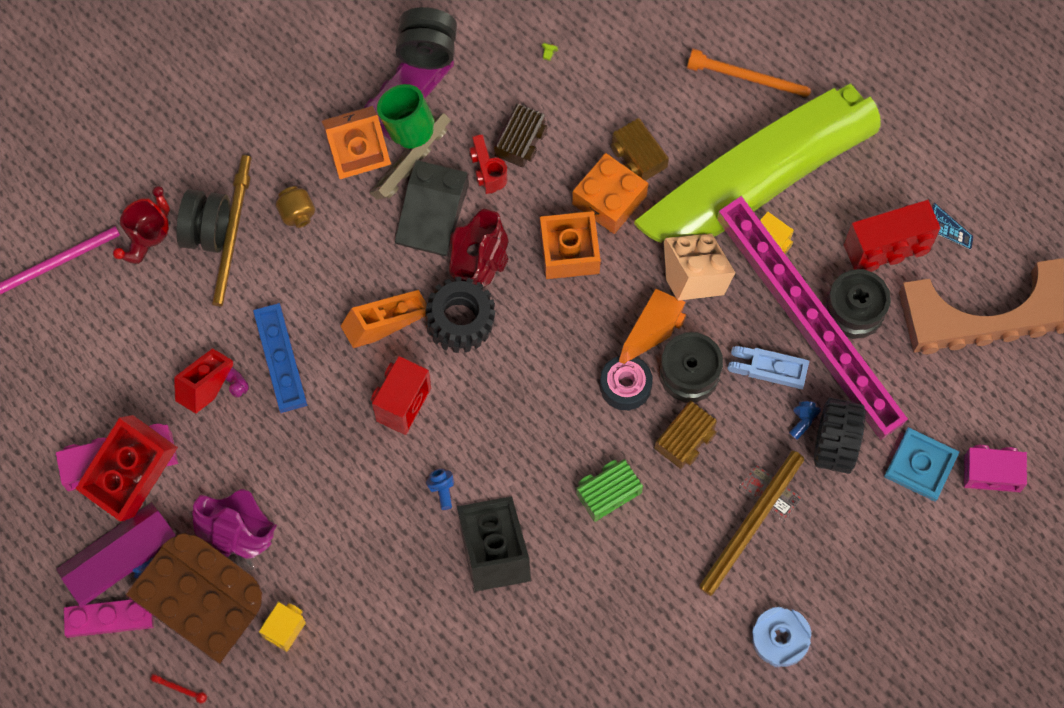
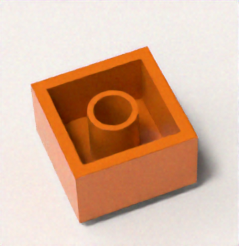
[322,106,391,179]
[572,153,648,234]
[540,211,601,279]

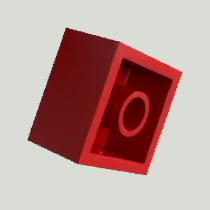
[371,356,432,435]

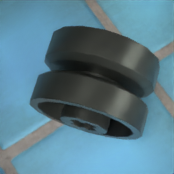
[396,7,457,70]
[176,189,230,253]
[825,269,891,339]
[660,332,723,402]

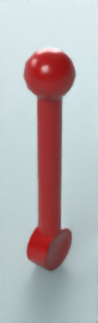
[149,674,207,703]

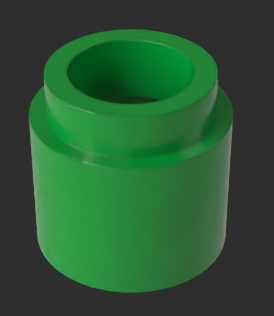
[377,84,434,149]

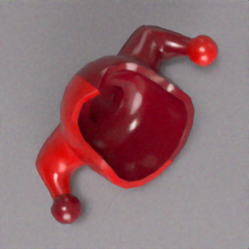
[113,186,170,264]

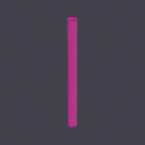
[0,226,120,295]

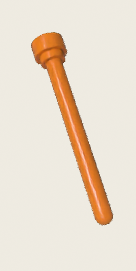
[687,49,811,97]

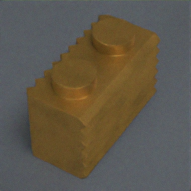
[611,118,669,181]
[654,401,717,469]

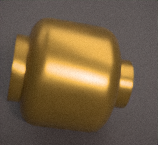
[276,186,315,228]

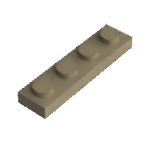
[369,113,451,200]

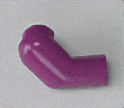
[225,367,249,398]

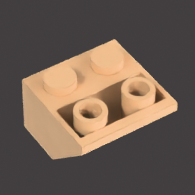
[664,234,735,300]

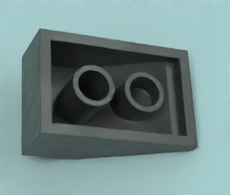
[395,160,469,257]
[457,496,531,592]

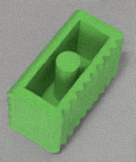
[576,459,643,522]

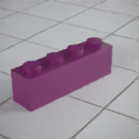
[364,60,454,140]

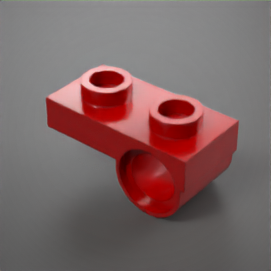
[469,134,507,194]

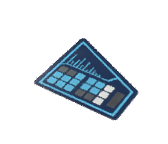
[933,203,973,250]

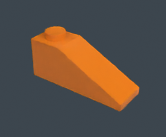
[619,289,686,364]
[341,290,427,348]

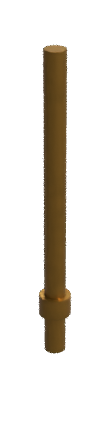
[212,155,252,307]

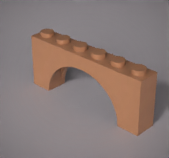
[899,258,1064,355]

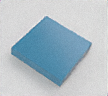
[884,427,959,502]

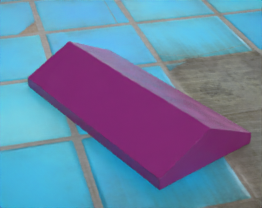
[56,502,176,607]

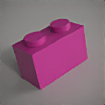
[964,445,1027,493]

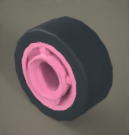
[600,356,653,411]

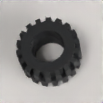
[425,277,496,353]
[814,398,866,474]

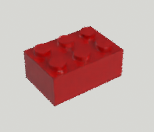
[844,200,941,272]
[75,415,178,522]

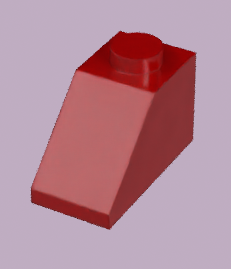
[174,348,233,414]

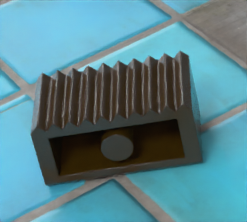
[494,103,548,168]

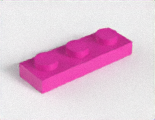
[64,600,154,638]

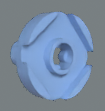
[752,607,811,667]

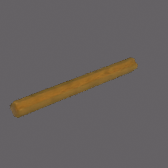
[700,450,804,596]

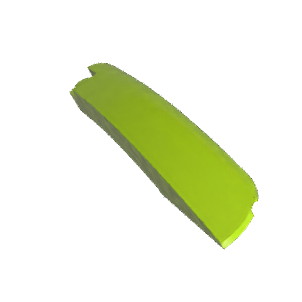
[634,83,881,243]

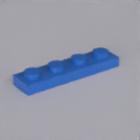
[253,303,308,413]

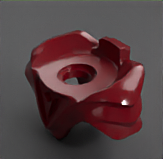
[449,209,509,287]

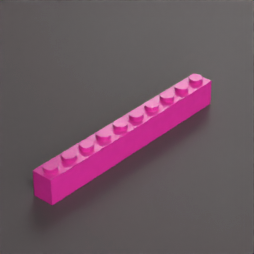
[717,196,908,441]

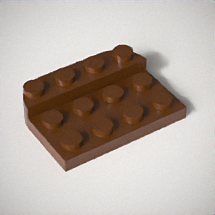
[125,534,262,665]

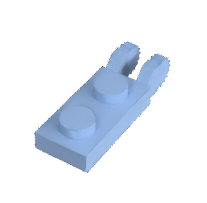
[727,346,809,389]

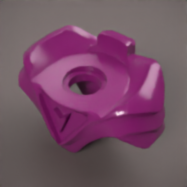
[193,489,277,559]

